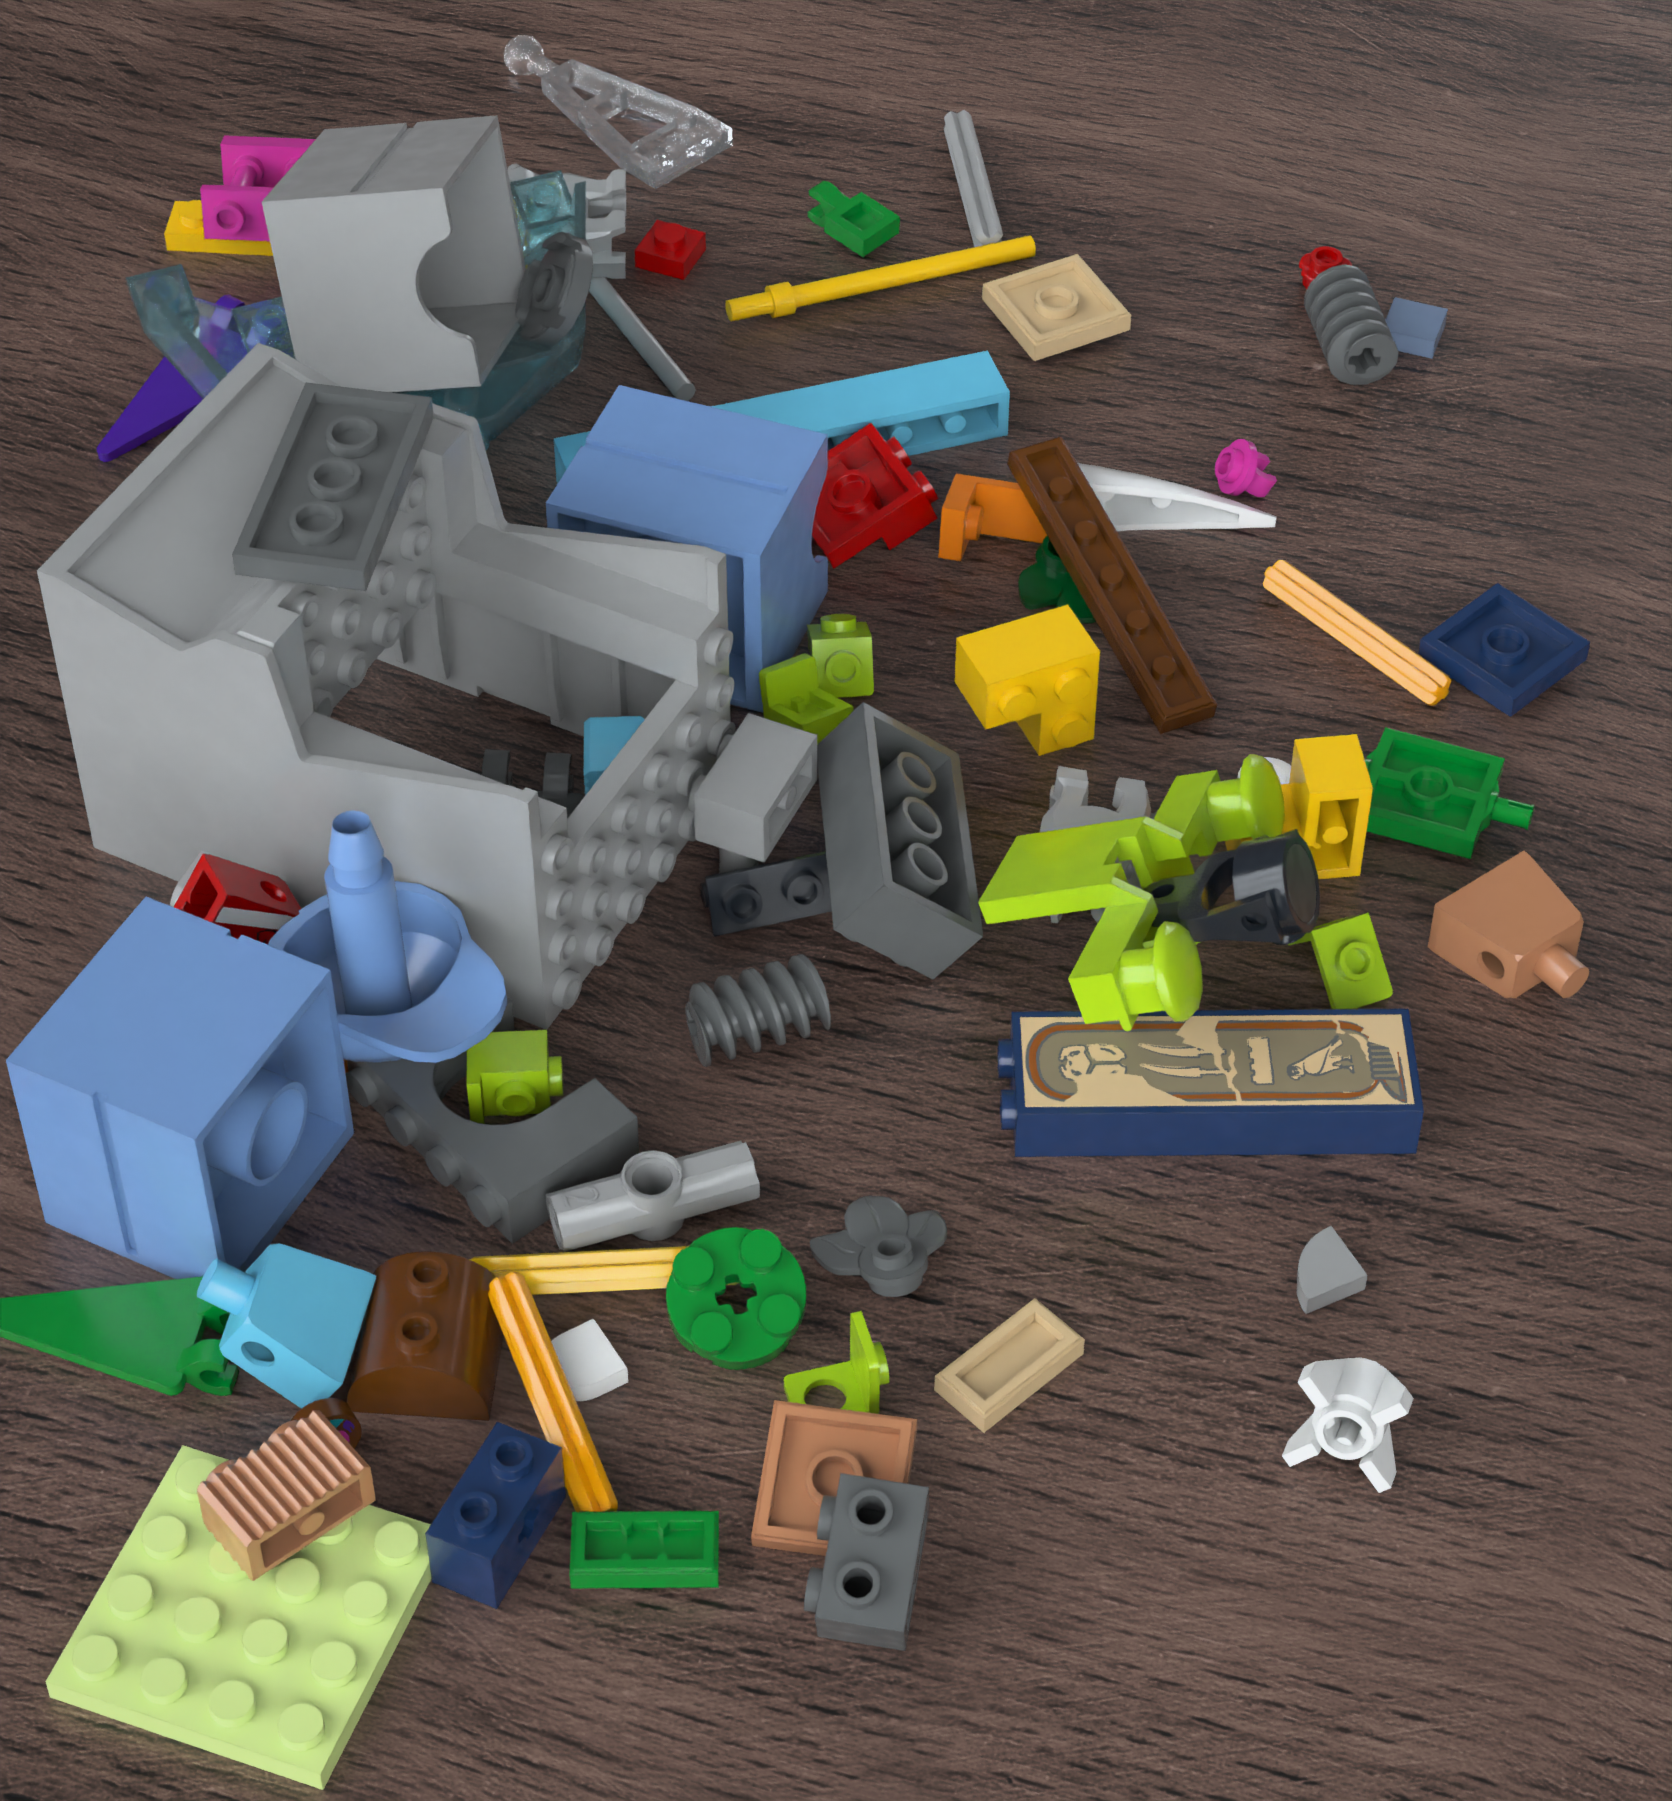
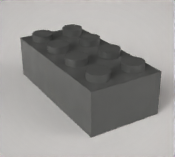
[817,702,983,979]

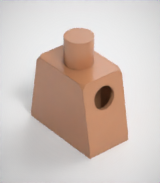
[1428,850,1589,998]

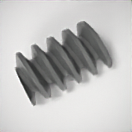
[1304,264,1399,385]
[685,954,831,1067]

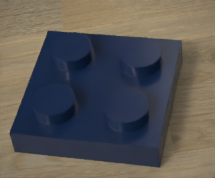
[1418,583,1590,717]

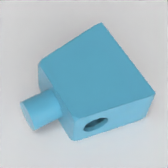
[197,1243,377,1409]

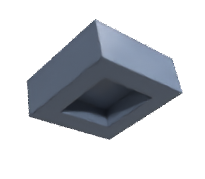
[1385,297,1448,359]

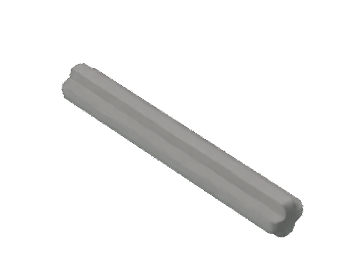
[944,110,1003,247]

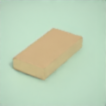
[934,1298,1085,1433]

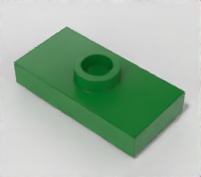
[569,1511,719,1589]

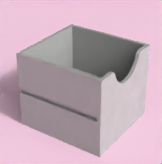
[262,115,526,392]

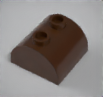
[347,1251,504,1421]

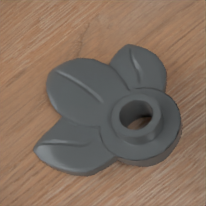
[810,1195,947,1297]

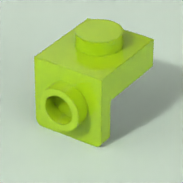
[807,614,874,698]
[759,653,854,745]

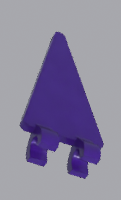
[96,294,291,462]

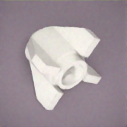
[1282,1357,1414,1493]

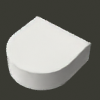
[551,1319,628,1401]

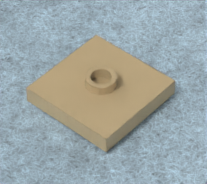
[982,254,1131,361]

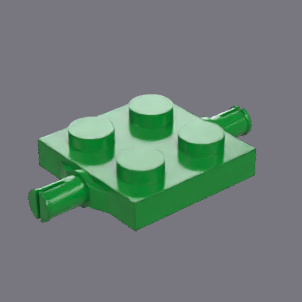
[1365,727,1535,859]

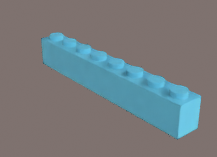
[554,350,1010,484]

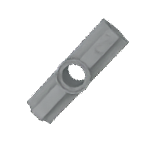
[546,1141,760,1252]

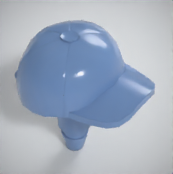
[268,811,507,1063]

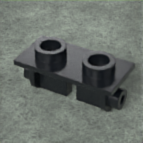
[700,851,832,937]

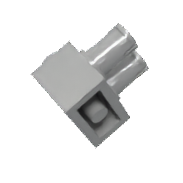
[688,713,817,874]

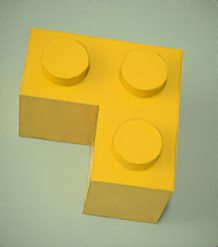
[955,605,1100,756]
[1225,734,1373,879]

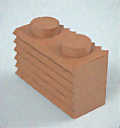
[197,1410,376,1581]

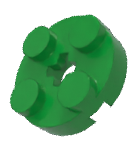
[666,1227,806,1370]

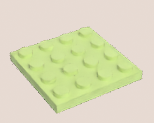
[45,1445,432,1790]

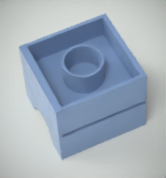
[546,385,828,713]
[6,896,354,1279]

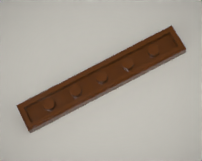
[1007,436,1217,734]

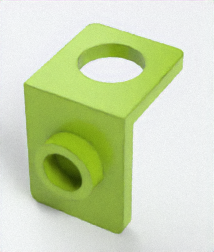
[1288,913,1393,1009]
[784,1311,889,1414]

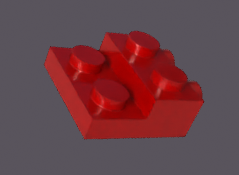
[812,423,939,568]

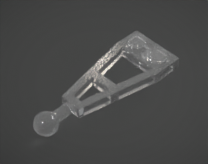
[504,35,733,189]

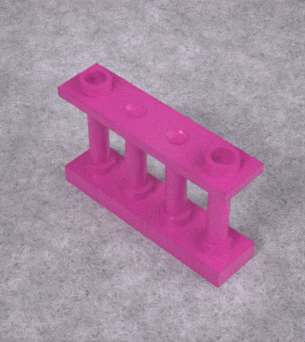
[200,135,316,241]

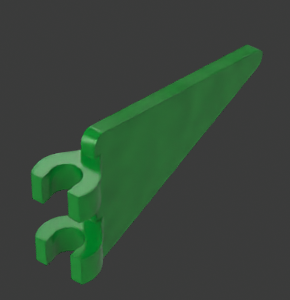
[0,1276,239,1396]

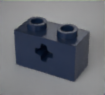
[425,1422,566,1609]

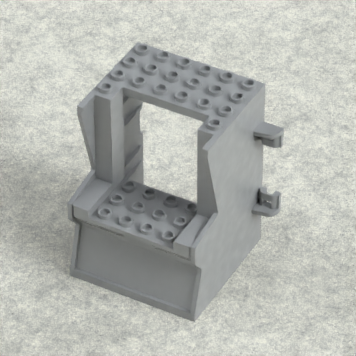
[37,343,736,1030]

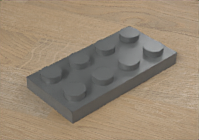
[232,382,434,591]

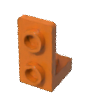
[938,473,1047,561]

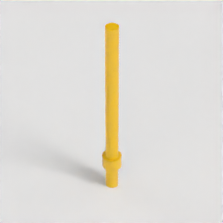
[725,235,1036,322]

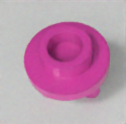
[1215,439,1277,497]

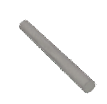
[589,277,696,401]

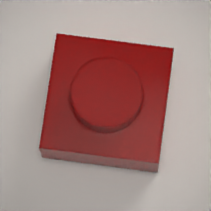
[635,220,706,280]

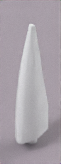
[1078,463,1276,531]

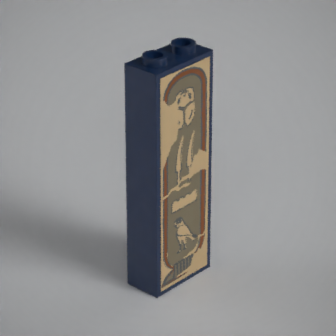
[997,1009,1424,1157]

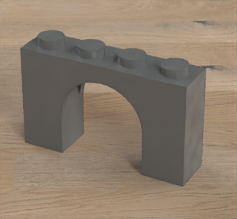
[346,997,639,1244]

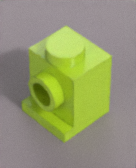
[467,1030,563,1124]

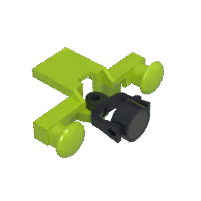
[978,754,1320,1031]

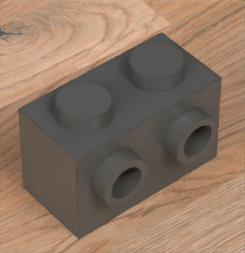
[804,1473,930,1651]

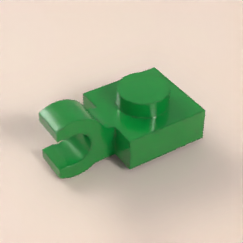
[807,181,900,257]

